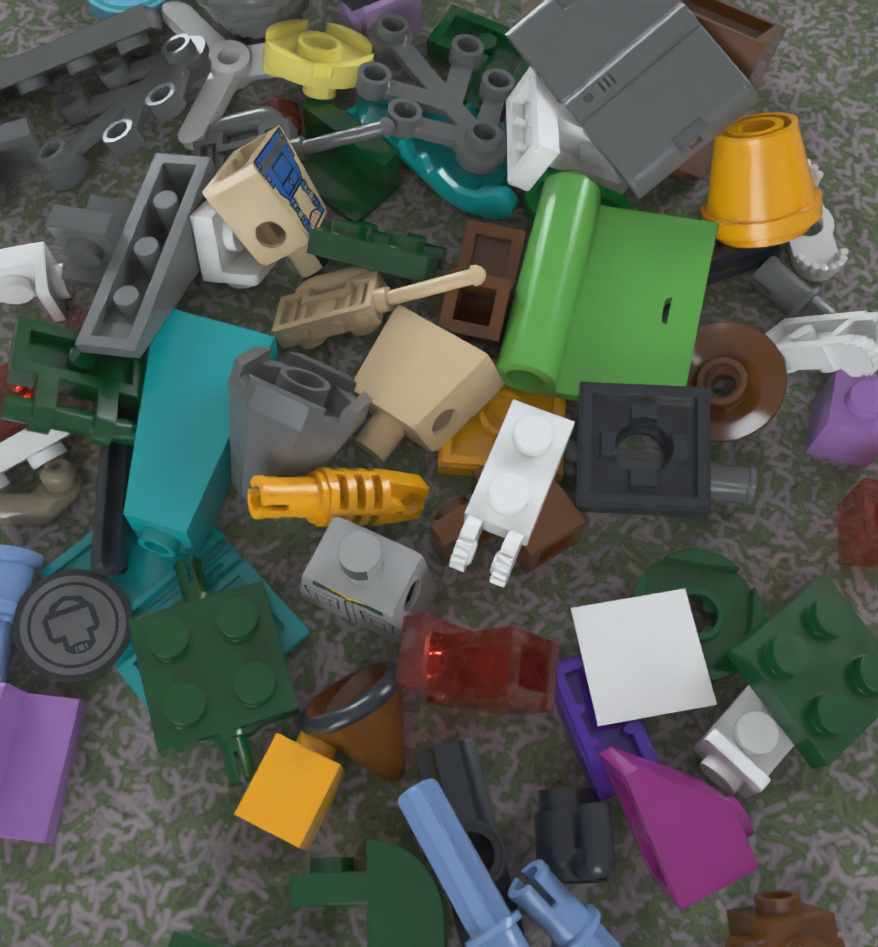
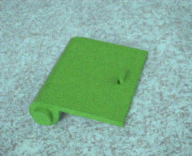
[496,170,718,402]

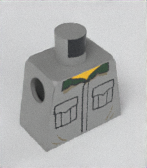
[299,516,439,649]

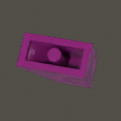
[599,747,759,911]

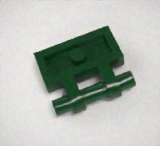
[306,219,447,282]
[0,316,148,447]

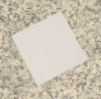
[571,588,717,726]

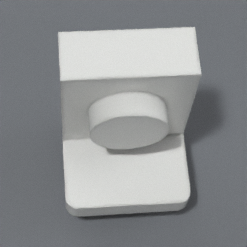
[190,199,278,289]
[0,241,74,322]
[691,685,794,798]

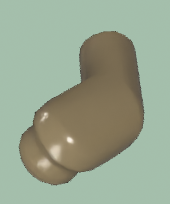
[0,459,82,525]

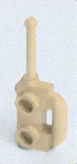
[271,265,486,349]

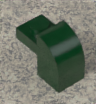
[290,839,445,947]

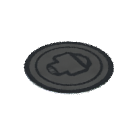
[12,569,133,682]

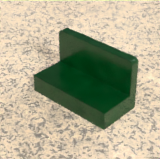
[301,97,401,223]

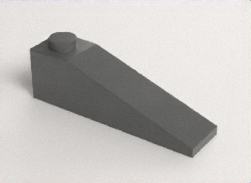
[75,153,217,358]

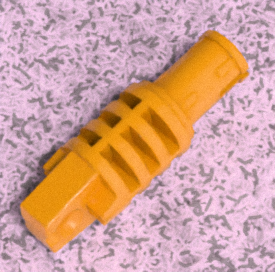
[248,467,429,527]

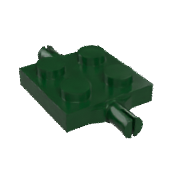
[128,557,300,787]

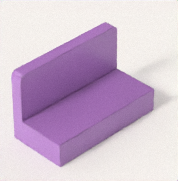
[0,682,87,845]

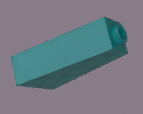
[123,309,280,557]

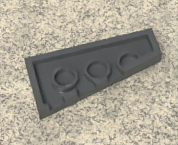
[0,4,168,106]

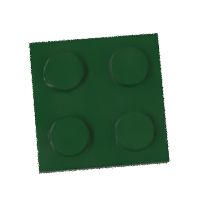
[725,573,878,769]

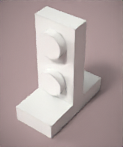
[506,67,629,194]

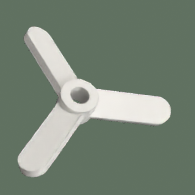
[162,1,274,151]

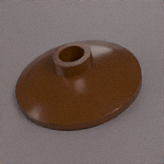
[686,322,787,443]

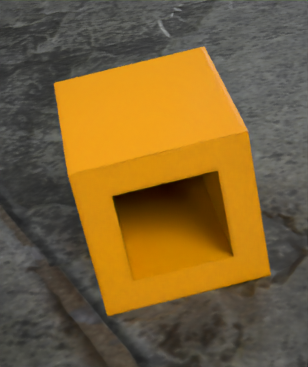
[234,731,346,852]

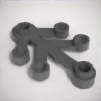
[356,13,515,174]
[35,33,212,191]

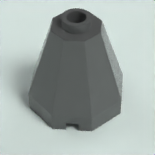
[228,346,373,505]

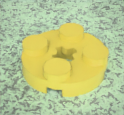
[262,19,374,100]

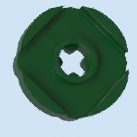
[629,549,766,684]

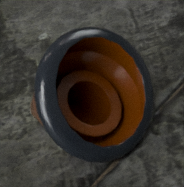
[299,661,406,783]

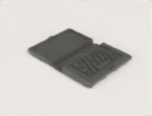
[505,0,760,199]

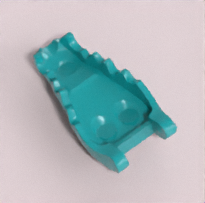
[346,96,550,219]

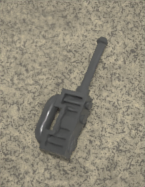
[193,106,395,172]

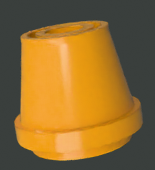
[701,112,823,248]

